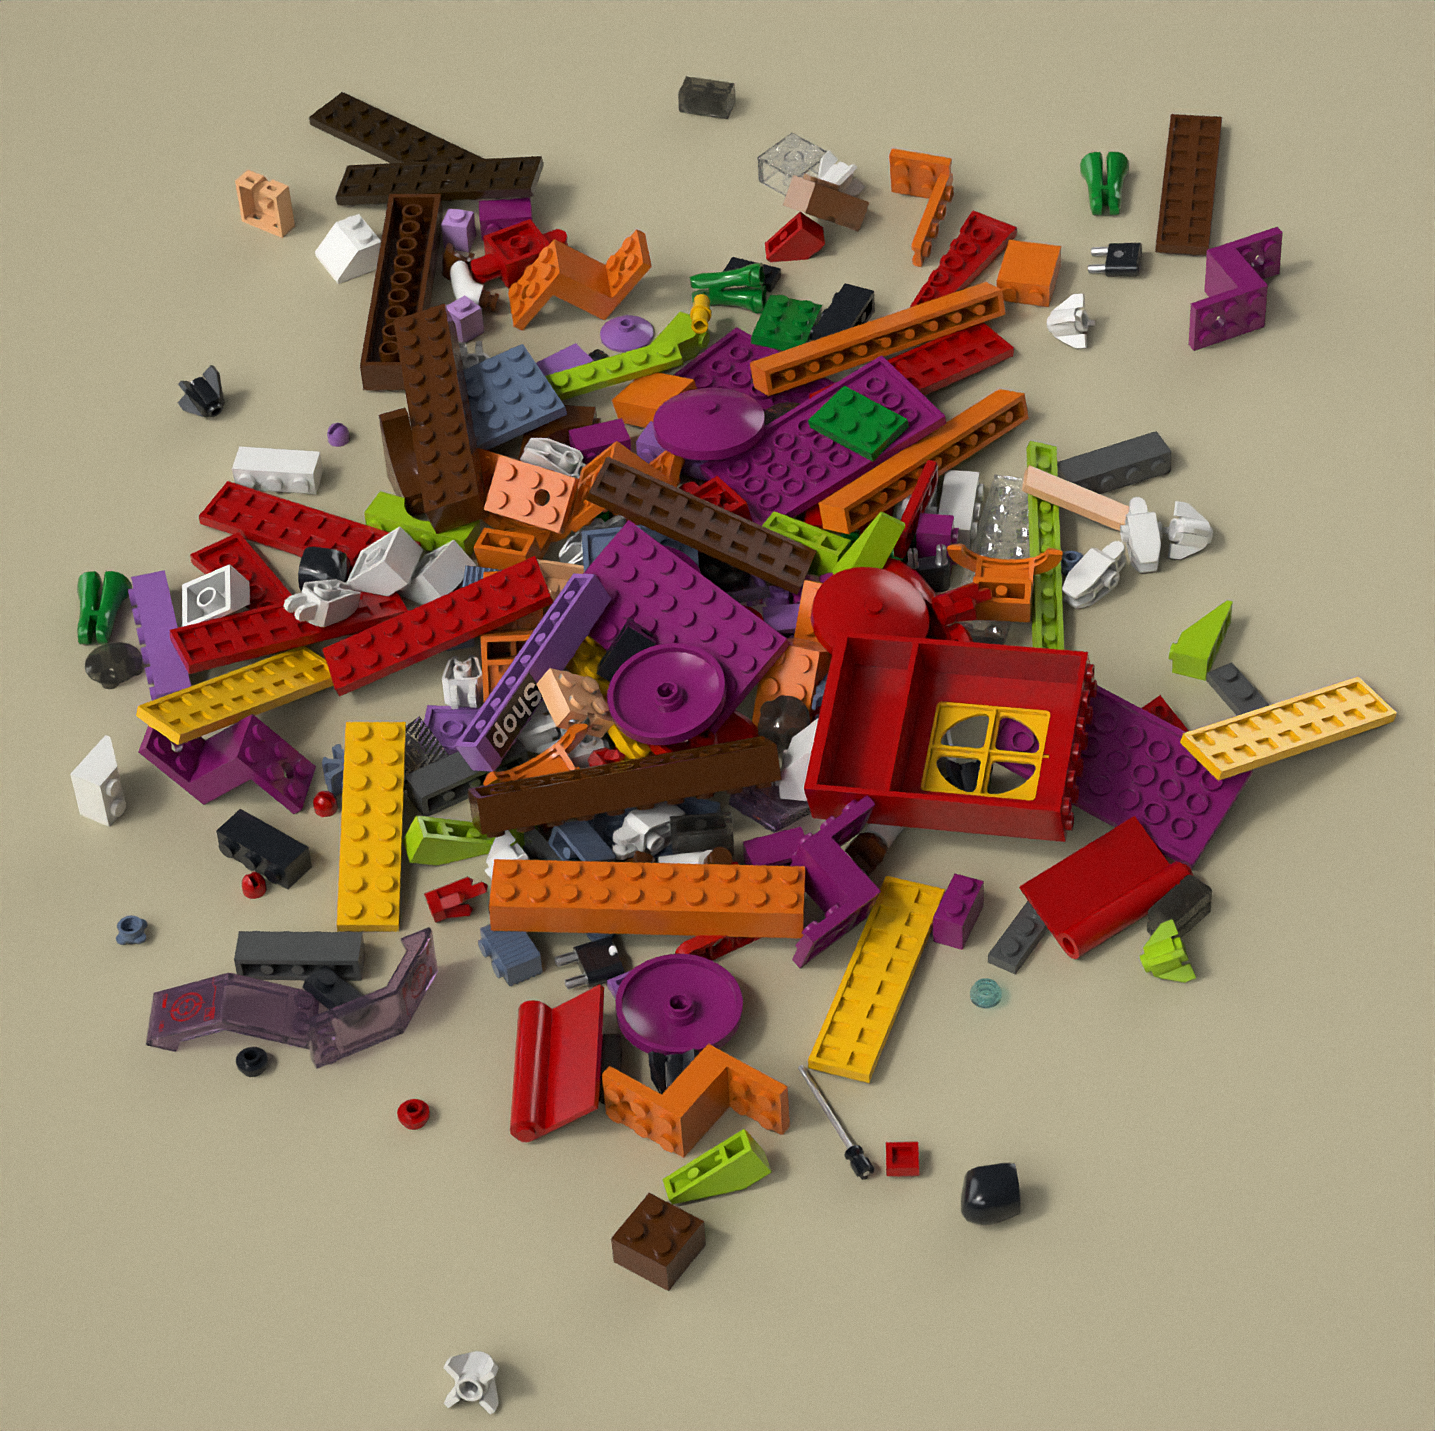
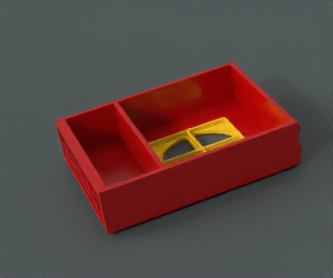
[804,631,1097,842]

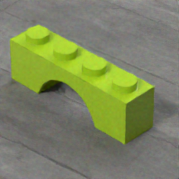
[364,491,481,557]

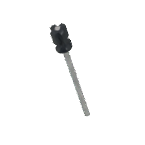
[798,1065,874,1180]

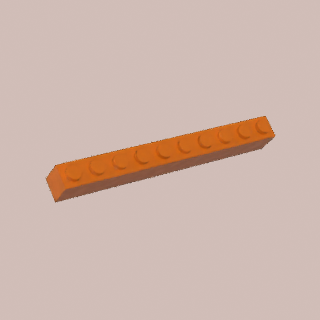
[750,282,1006,396]
[819,389,1029,534]

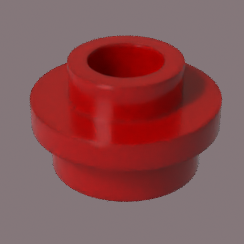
[397,1099,430,1130]

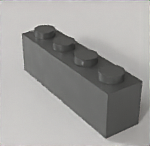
[1057,431,1172,494]
[405,738,528,817]
[234,931,366,981]

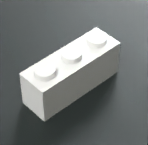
[232,446,323,494]
[938,470,984,550]

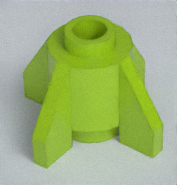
[1139,919,1196,982]

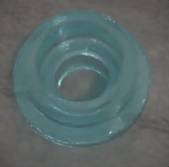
[970,978,1002,1008]

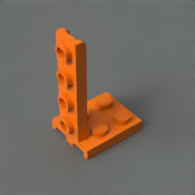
[889,148,954,267]

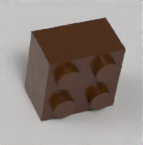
[611,1193,706,1291]

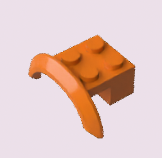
[473,512,572,570]
[947,544,1063,623]
[483,723,588,833]

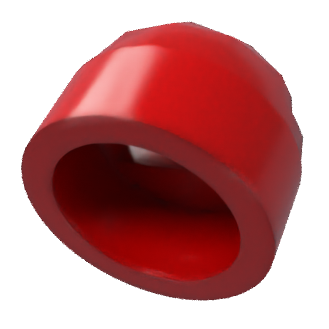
[313,791,338,817]
[241,872,267,899]

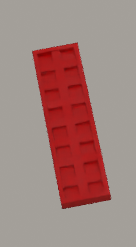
[809,322,1014,399]
[199,481,421,573]
[322,556,554,697]
[170,590,408,674]

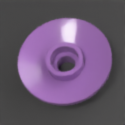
[600,315,654,353]

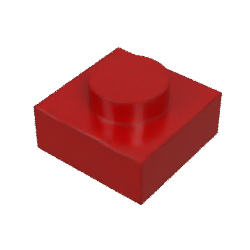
[886,1142,919,1177]

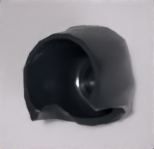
[298,547,350,592]
[961,1163,1021,1225]

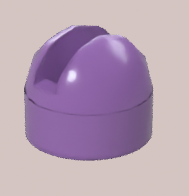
[327,422,350,447]

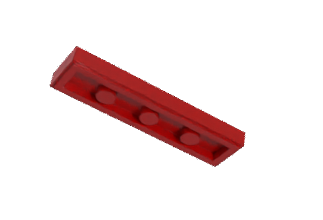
[894,460,938,558]

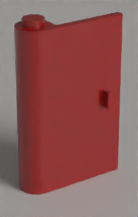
[1019,816,1193,960]
[510,984,605,1142]

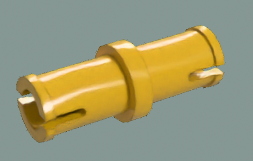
[690,294,712,334]

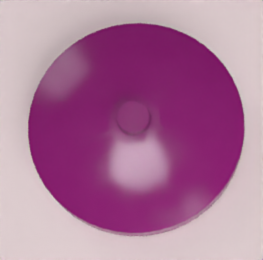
[653,388,765,460]
[607,643,727,745]
[615,954,743,1055]

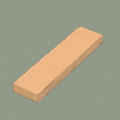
[1022,465,1129,531]

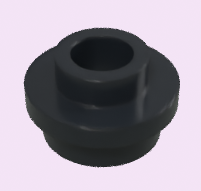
[236,1047,268,1077]

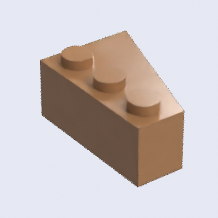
[783,173,869,232]

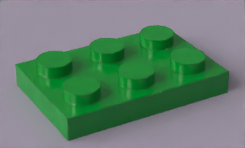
[751,294,822,351]
[808,386,909,462]

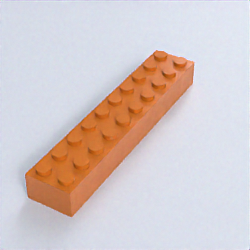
[489,859,805,938]

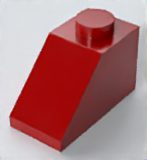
[765,212,825,262]

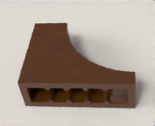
[518,405,602,461]
[379,408,425,517]

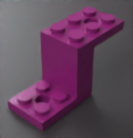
[1188,227,1283,351]
[138,714,316,814]
[790,795,881,968]

